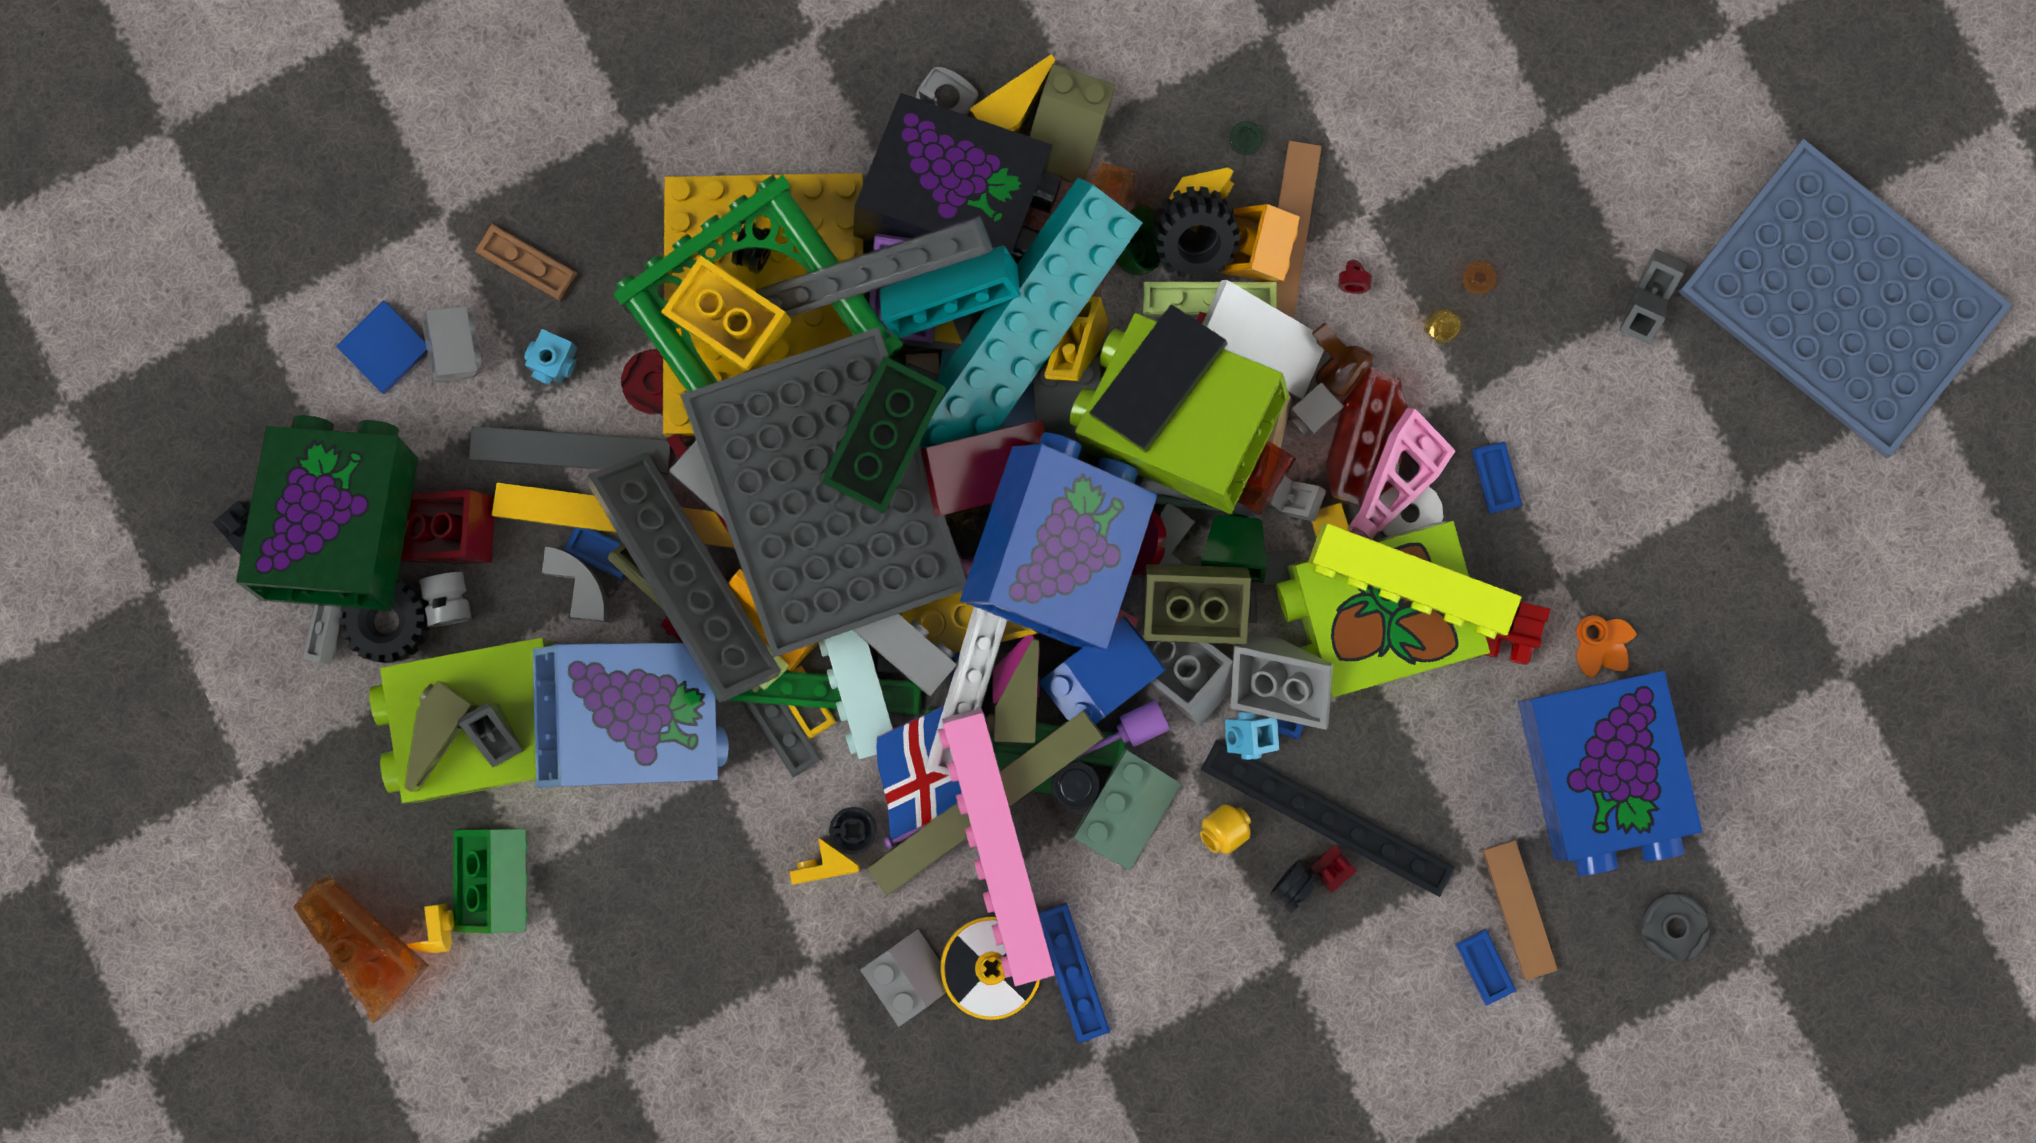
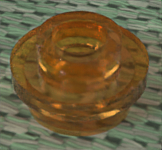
[1462,261,1496,295]

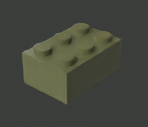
[1142,564,1251,644]

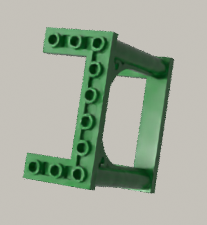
[613,175,903,392]

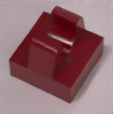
[1309,845,1357,893]

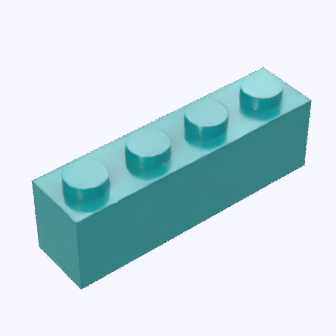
[880,245,1020,338]

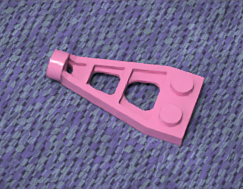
[1348,408,1455,540]

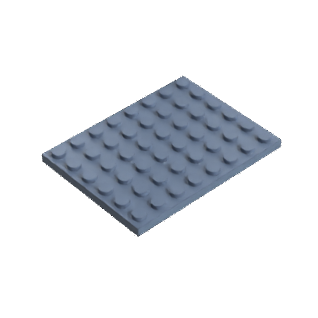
[1678,139,2013,458]

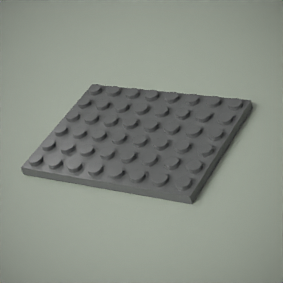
[681,327,967,658]

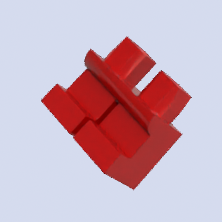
[1484,601,1551,665]

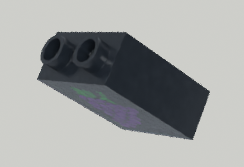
[853,93,1063,264]

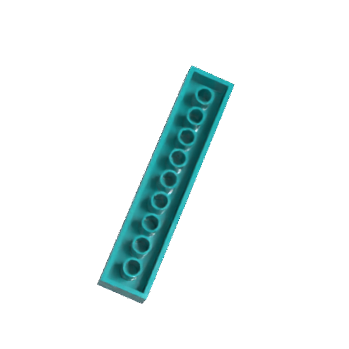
[919,178,1142,448]

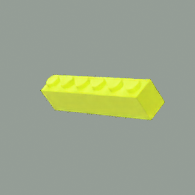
[1308,524,1521,639]

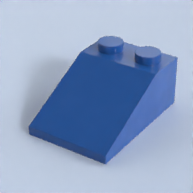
[1039,616,1166,724]

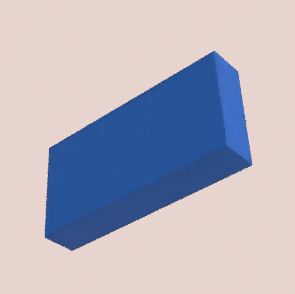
[1471,441,1522,514]
[563,528,626,581]
[1455,929,1517,1006]

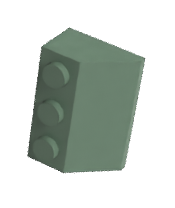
[1072,749,1181,870]

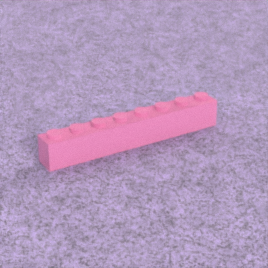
[938,708,1055,986]

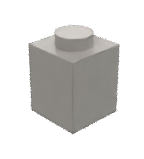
[1289,383,1344,438]

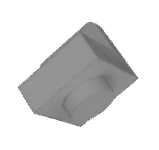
[1266,474,1326,522]

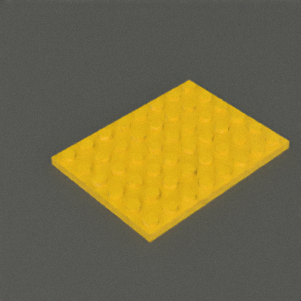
[663,173,864,437]

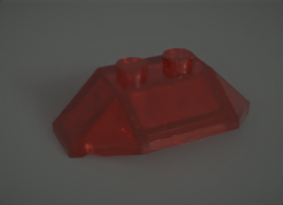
[1326,368,1408,507]

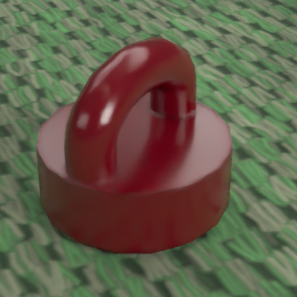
[1338,259,1372,294]

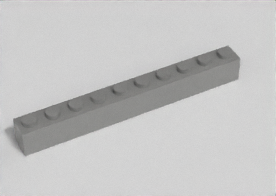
[669,440,957,696]

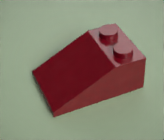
[400,490,495,564]

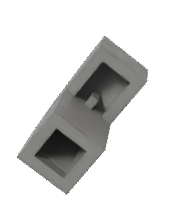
[542,547,609,623]

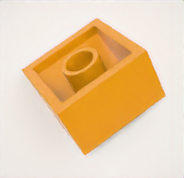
[1216,204,1300,282]

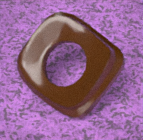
[1312,323,1374,397]

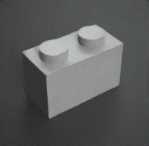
[421,306,481,383]

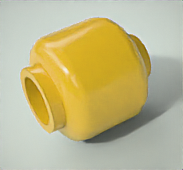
[1200,804,1251,855]

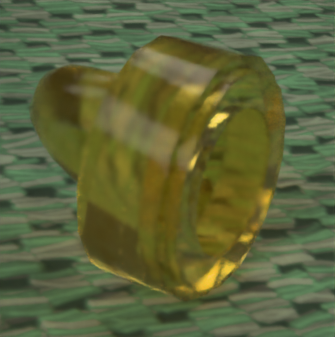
[1424,309,1461,344]

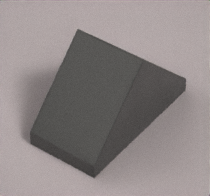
[458,702,523,767]

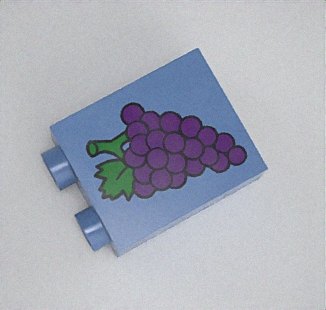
[533,643,728,788]

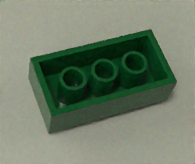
[820,356,947,514]

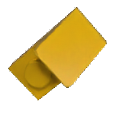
[789,837,861,885]

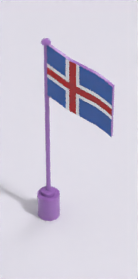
[876,700,1170,849]

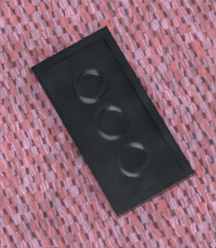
[1089,304,1228,453]

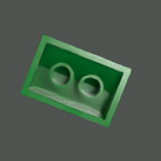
[453,829,528,934]

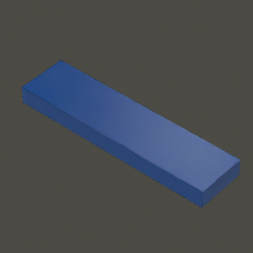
[1038,902,1110,1043]

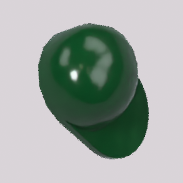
[1116,205,1161,276]

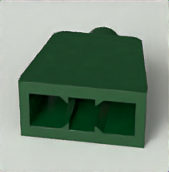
[1201,512,1266,583]

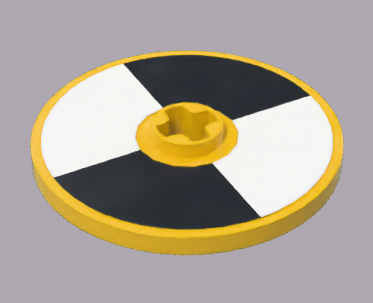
[940,917,1040,1020]

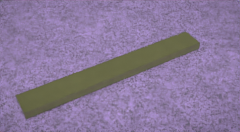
[867,709,1104,896]

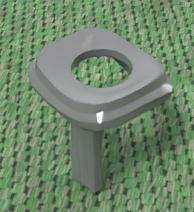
[916,67,978,116]

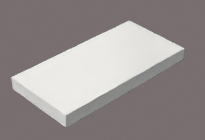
[1202,280,1324,399]

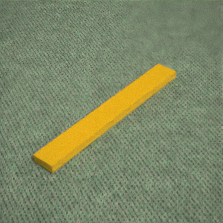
[492,483,735,549]

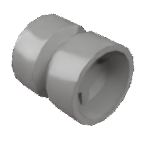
[419,572,472,627]

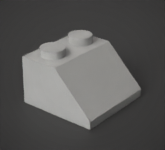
[860,929,946,1027]

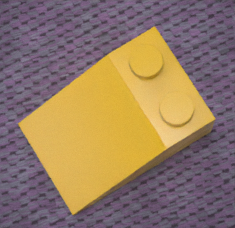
[661,255,792,372]

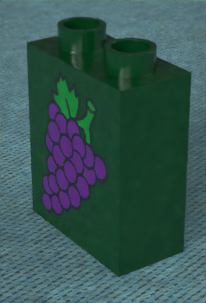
[236,415,418,611]

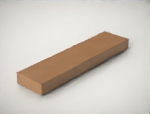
[1482,840,1558,981]

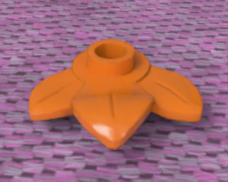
[1576,615,1637,678]

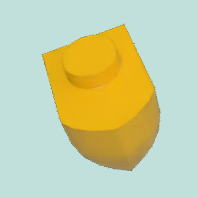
[407,903,455,953]

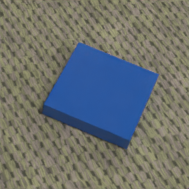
[336,300,427,394]

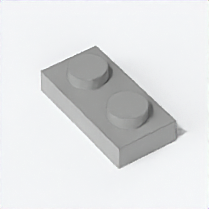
[302,605,345,665]

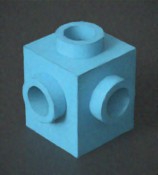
[524,329,578,385]
[1225,711,1279,759]

